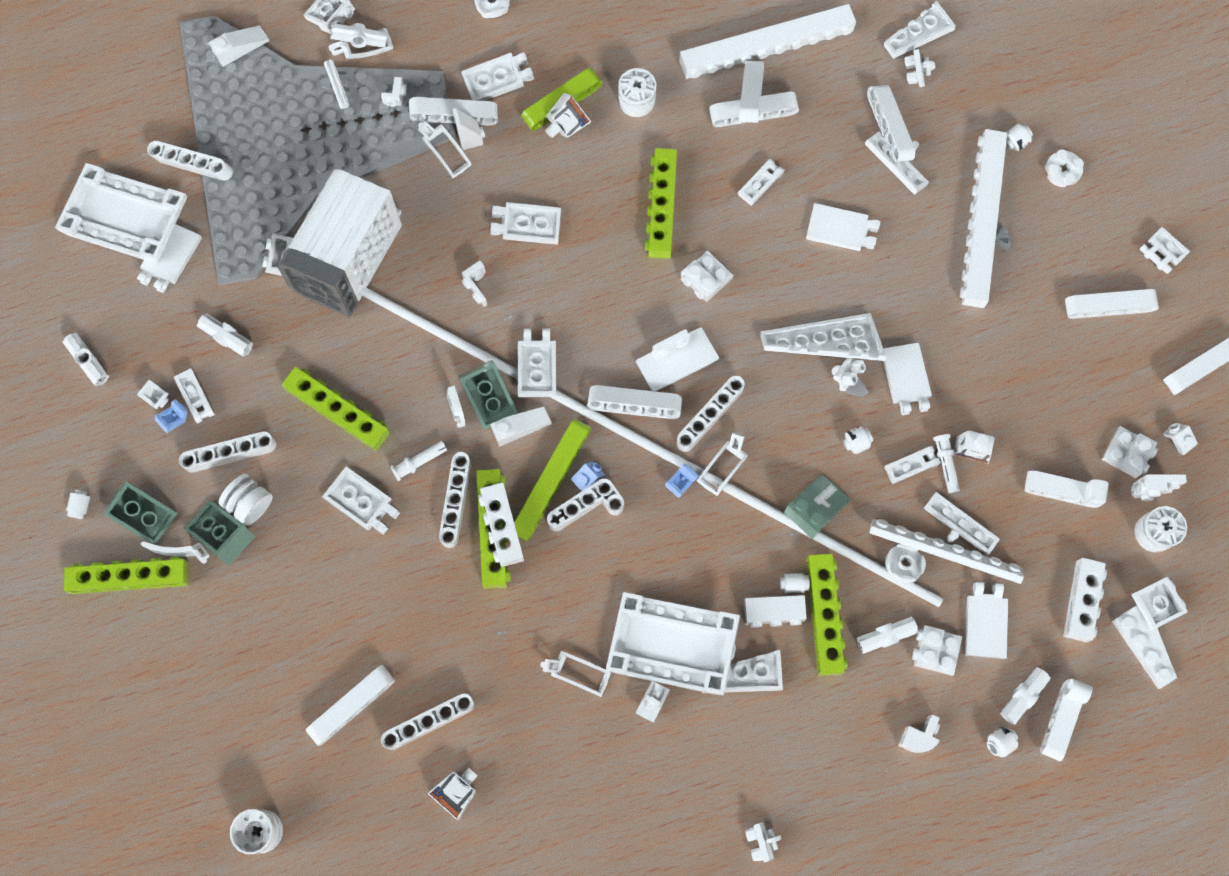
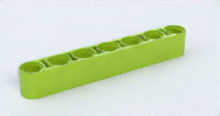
[514,418,591,542]

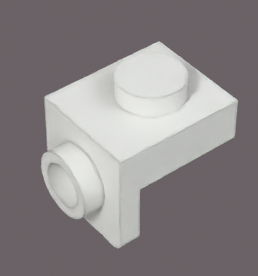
[381,77,406,107]
[137,380,169,409]
[1163,423,1198,455]

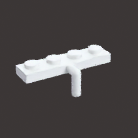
[865,132,929,195]
[923,492,1000,555]

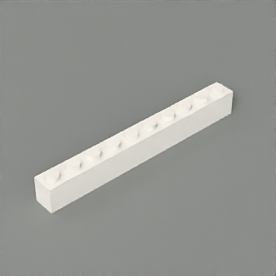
[679,4,856,79]
[960,129,1007,308]

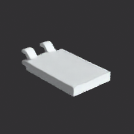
[461,52,534,101]
[490,202,561,245]
[806,203,881,251]
[137,224,202,293]
[518,328,556,397]
[883,343,932,415]
[322,467,400,535]
[965,582,1008,659]

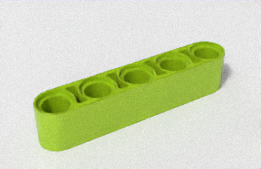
[521,68,603,131]

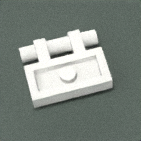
[1139,227,1190,274]

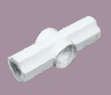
[330,23,387,48]
[197,313,253,357]
[63,333,109,386]
[856,617,918,654]
[1000,667,1051,725]

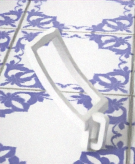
[329,28,393,59]
[418,121,472,178]
[697,432,748,496]
[140,541,210,564]
[541,651,611,697]

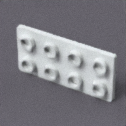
[636,327,719,392]

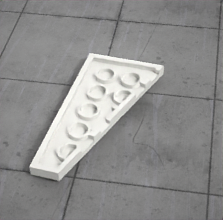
[760,313,886,361]

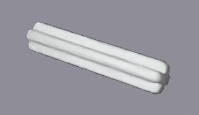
[324,59,349,109]

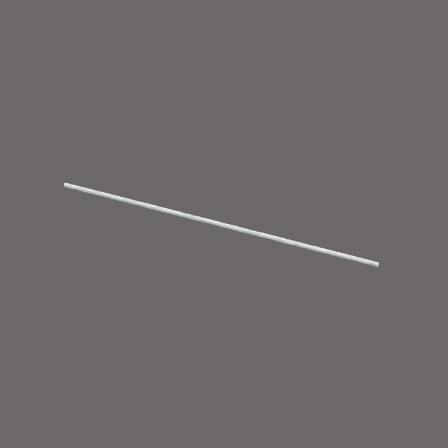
[360,287,943,607]

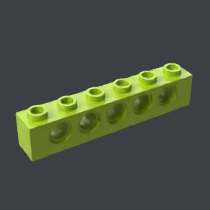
[645,148,677,259]
[281,367,390,452]
[477,469,511,589]
[806,554,847,676]
[64,556,189,594]

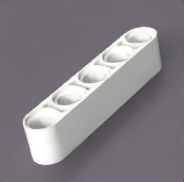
[739,61,764,123]
[867,85,915,162]
[709,92,799,127]
[409,97,498,126]
[147,141,233,181]
[1065,289,1159,319]
[1163,338,1229,395]
[677,376,745,452]
[587,385,682,419]
[179,432,276,473]
[439,452,471,548]
[306,665,395,746]
[381,694,475,750]

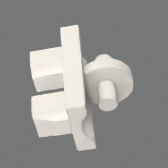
[905,49,935,87]
[832,358,866,391]
[636,681,670,723]
[745,822,782,862]

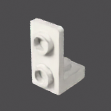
[462,261,487,307]

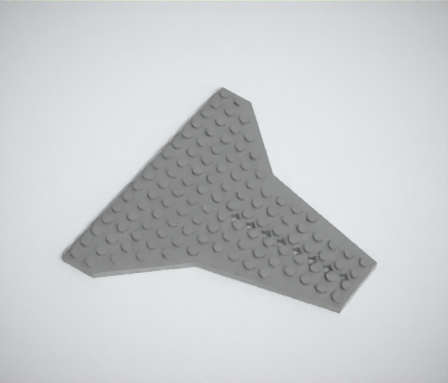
[179,16,456,286]

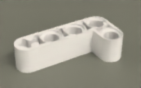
[1024,471,1109,508]
[547,479,624,531]
[1040,678,1093,761]

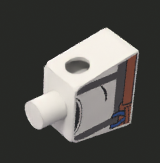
[545,93,591,138]
[954,431,995,464]
[428,768,478,820]

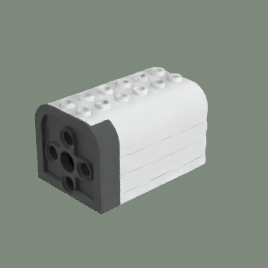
[277,170,402,317]

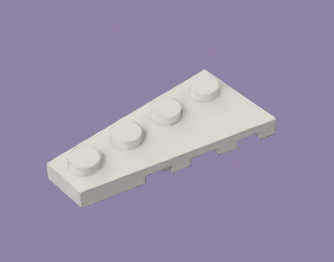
[884,1,956,59]
[1112,605,1177,689]
[702,650,783,693]

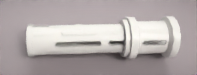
[933,434,960,494]
[390,440,447,482]

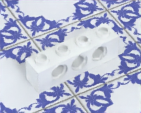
[478,483,524,567]
[1063,558,1107,642]

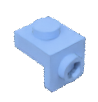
[155,399,187,433]
[571,461,605,491]
[665,463,698,498]

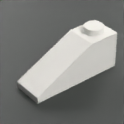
[208,26,269,67]
[452,108,485,150]
[490,407,552,447]

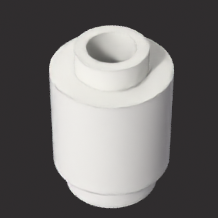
[66,490,90,519]
[780,573,809,593]

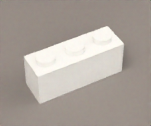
[744,595,807,628]

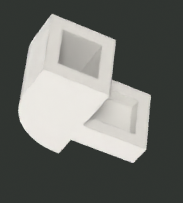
[898,714,940,753]

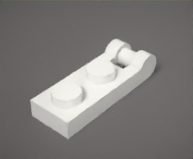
[738,159,785,206]
[174,368,215,424]
[884,446,941,485]

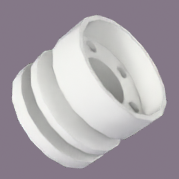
[618,68,656,117]
[219,474,273,526]
[1134,506,1187,553]
[230,809,283,854]

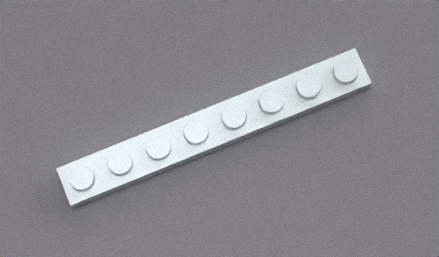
[869,519,1024,584]

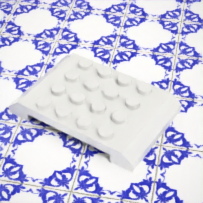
[55,163,187,262]
[606,592,740,696]

